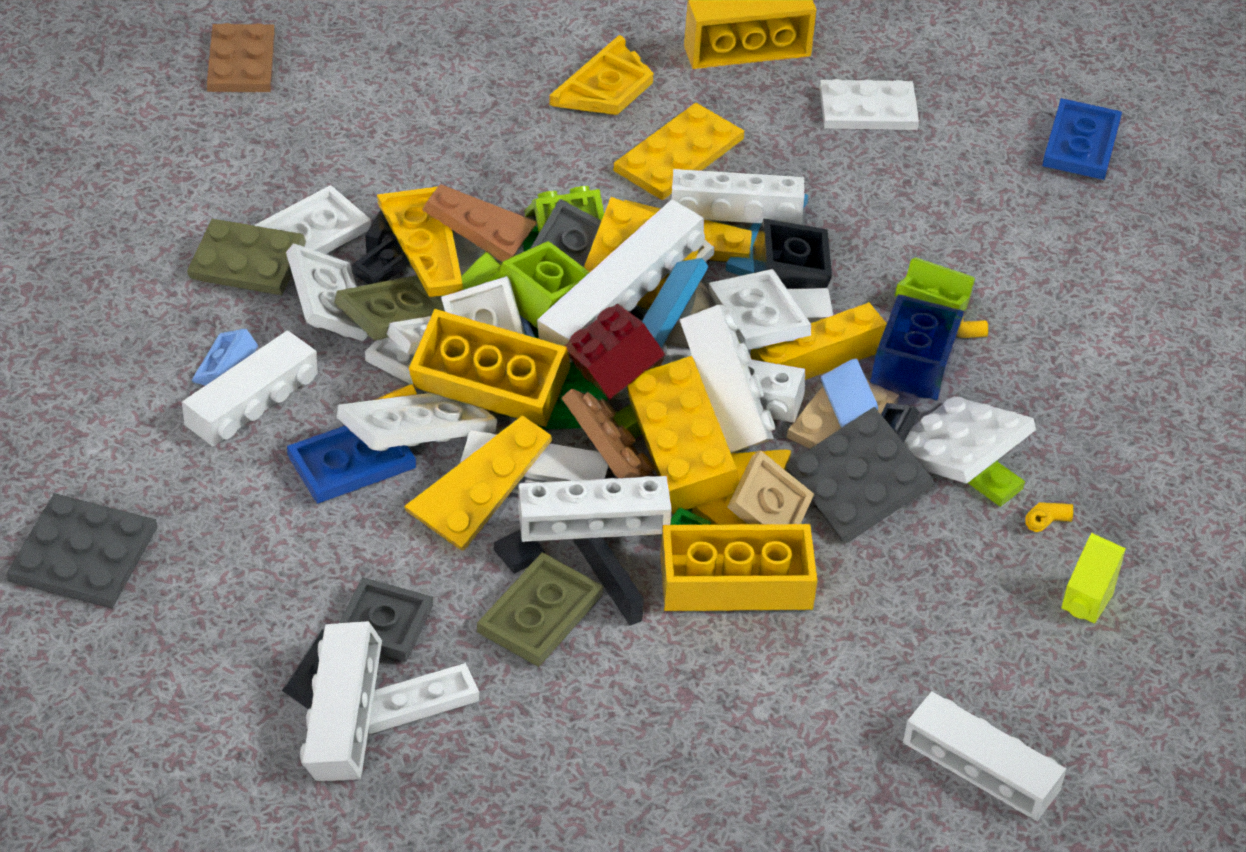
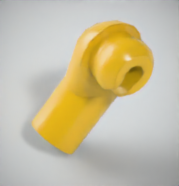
[944,310,988,338]
[1025,502,1073,532]

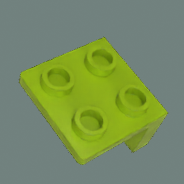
[524,186,604,233]

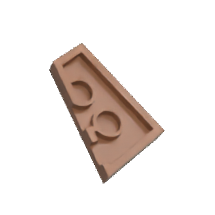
[422,184,537,262]

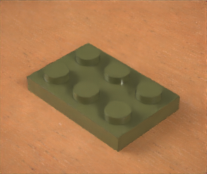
[187,218,306,295]
[334,275,445,340]
[477,552,604,667]

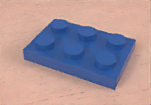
[1042,98,1122,180]
[287,426,416,504]

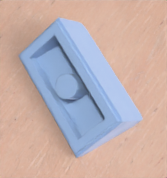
[192,329,258,386]
[821,358,878,428]

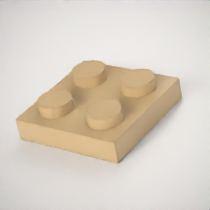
[727,450,814,524]

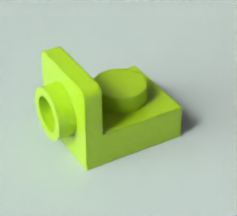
[968,460,1025,507]

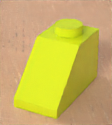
[1061,533,1126,623]

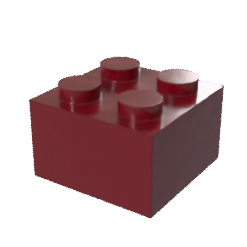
[564,303,666,399]

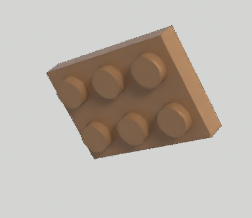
[207,23,275,92]
[562,389,655,478]

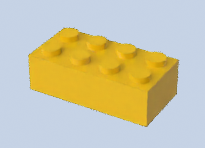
[684,0,817,69]
[409,309,571,427]
[626,356,739,514]
[660,524,817,611]

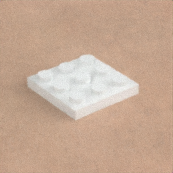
[904,396,1036,484]

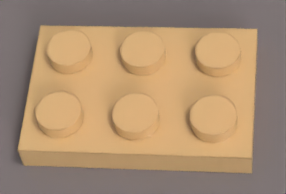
[787,380,899,449]

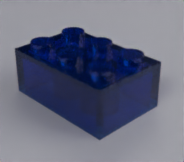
[870,294,965,401]

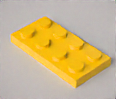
[613,103,744,200]

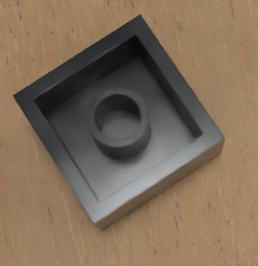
[753,218,832,289]

